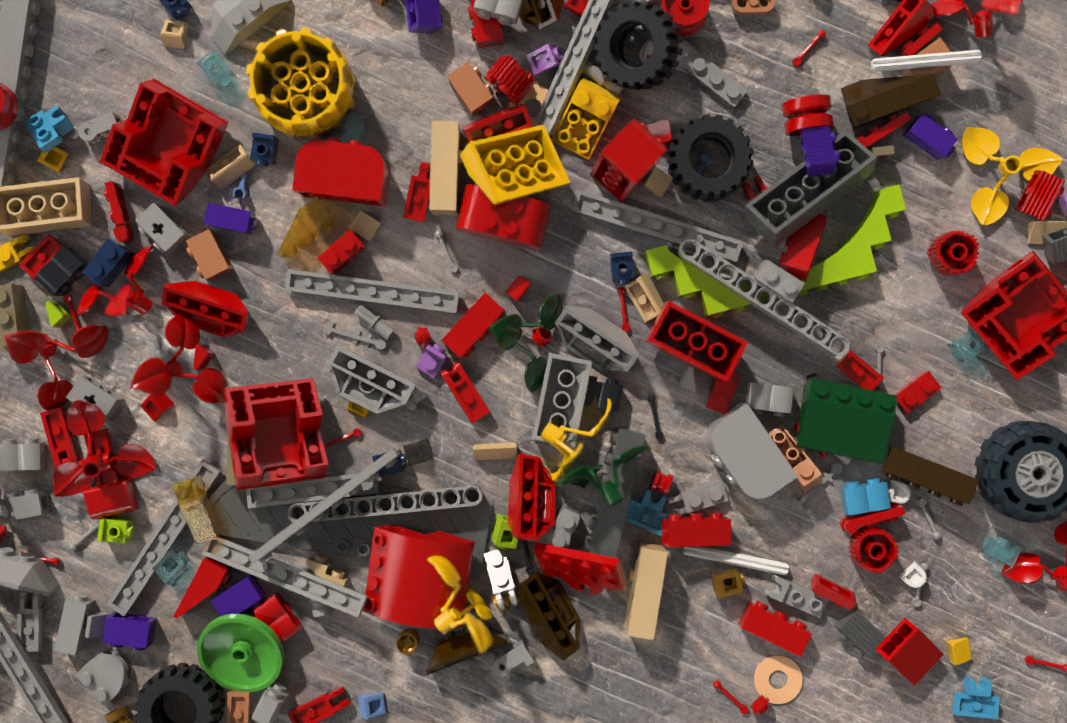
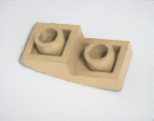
[306,554,349,587]

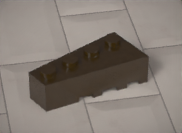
[882,446,979,506]

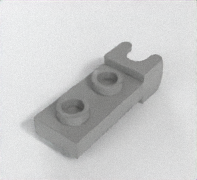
[764,574,828,618]

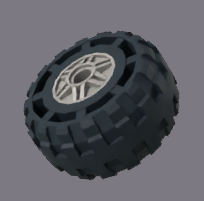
[974,421,1067,523]

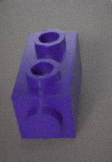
[903,113,958,160]
[203,202,258,235]

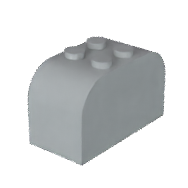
[706,402,798,499]

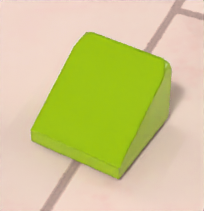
[45,301,71,328]

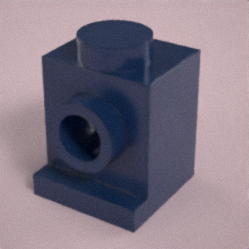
[159,0,193,20]
[250,133,279,168]
[609,251,635,284]
[372,449,407,478]

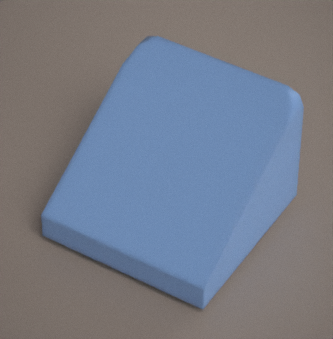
[358,692,386,720]

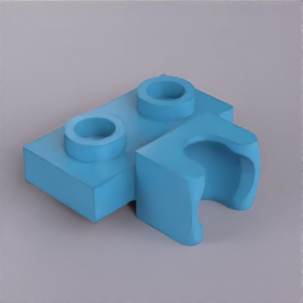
[24,105,74,153]
[625,488,669,536]
[952,675,1000,719]

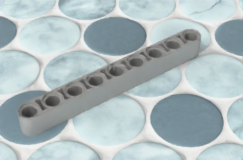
[678,240,850,356]
[287,485,483,522]

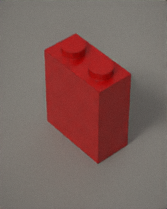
[875,618,944,686]

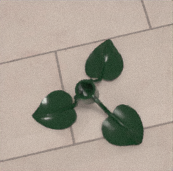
[490,293,562,393]
[555,446,652,508]

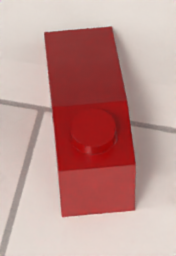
[867,0,937,57]
[173,557,232,619]

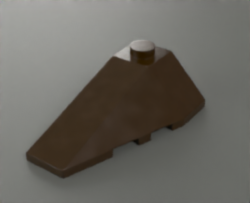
[841,74,942,129]

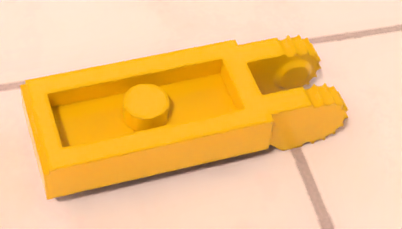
[0,234,35,273]

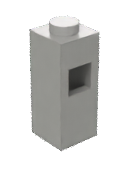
[54,594,95,655]

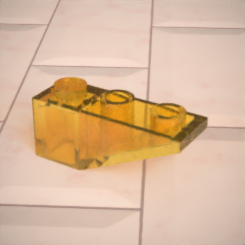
[277,196,335,258]
[172,475,219,544]

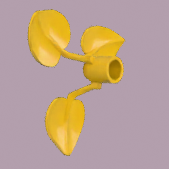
[962,127,1063,225]
[540,398,611,482]
[427,556,493,653]

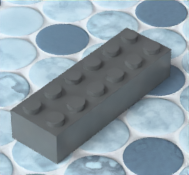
[745,131,877,248]
[583,426,646,558]

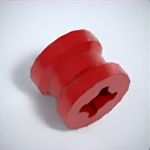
[649,469,673,496]

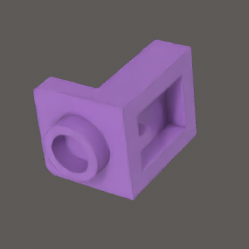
[526,44,563,76]
[416,344,448,378]

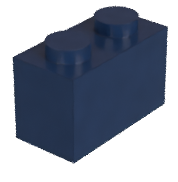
[82,238,135,288]

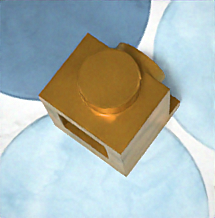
[710,568,745,599]

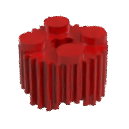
[484,54,536,106]
[927,230,979,276]
[848,526,899,574]

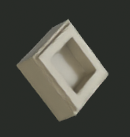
[869,145,895,159]

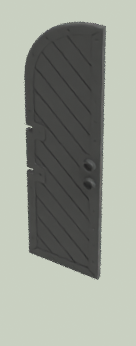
[193,474,493,580]

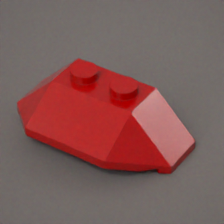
[161,281,249,338]
[508,453,556,542]

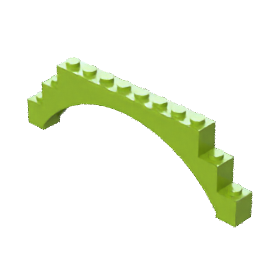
[644,184,906,319]

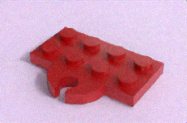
[534,542,627,595]

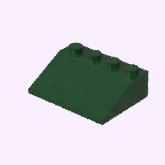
[796,378,897,464]

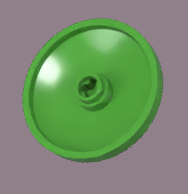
[197,614,285,692]

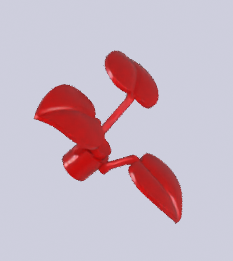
[931,0,1023,38]
[76,246,154,316]
[130,312,227,404]
[4,325,108,411]
[53,400,156,497]
[1002,521,1067,591]

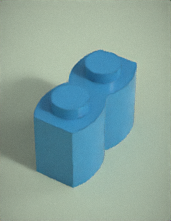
[840,478,891,515]

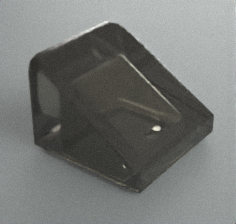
[403,438,434,466]

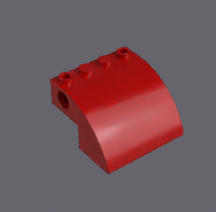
[100,78,229,206]
[961,250,1067,380]
[224,378,328,491]
[363,524,475,628]

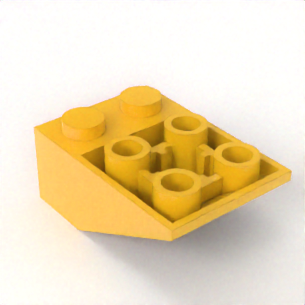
[551,78,622,160]

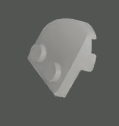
[75,652,130,706]

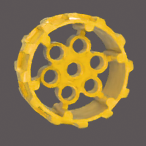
[246,27,357,140]

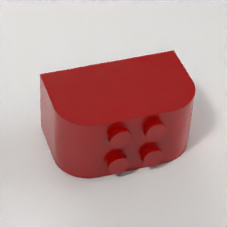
[590,118,668,203]
[292,138,390,207]
[456,184,551,252]
[645,301,748,382]

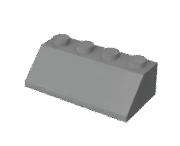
[532,353,592,448]

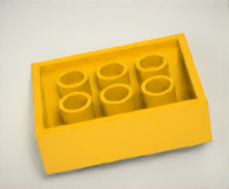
[460,125,571,205]

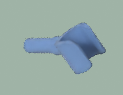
[697,152,712,175]
[233,171,248,199]

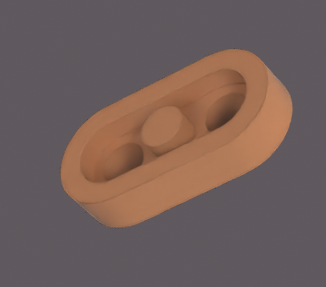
[731,0,776,15]

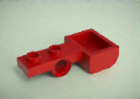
[83,428,139,520]

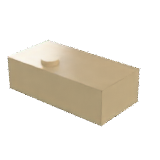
[429,121,463,216]
[0,177,93,237]
[624,541,668,640]

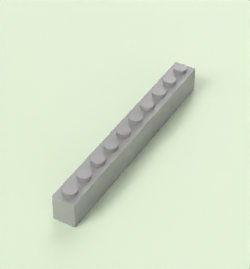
[0,0,40,187]

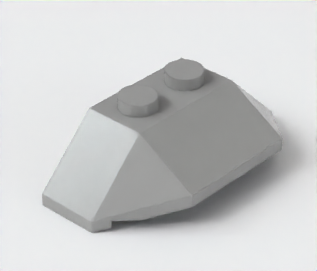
[211,0,292,55]
[555,306,639,372]
[327,345,416,414]
[0,547,59,596]

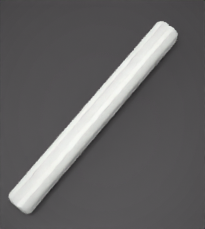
[871,50,982,72]
[683,546,789,576]

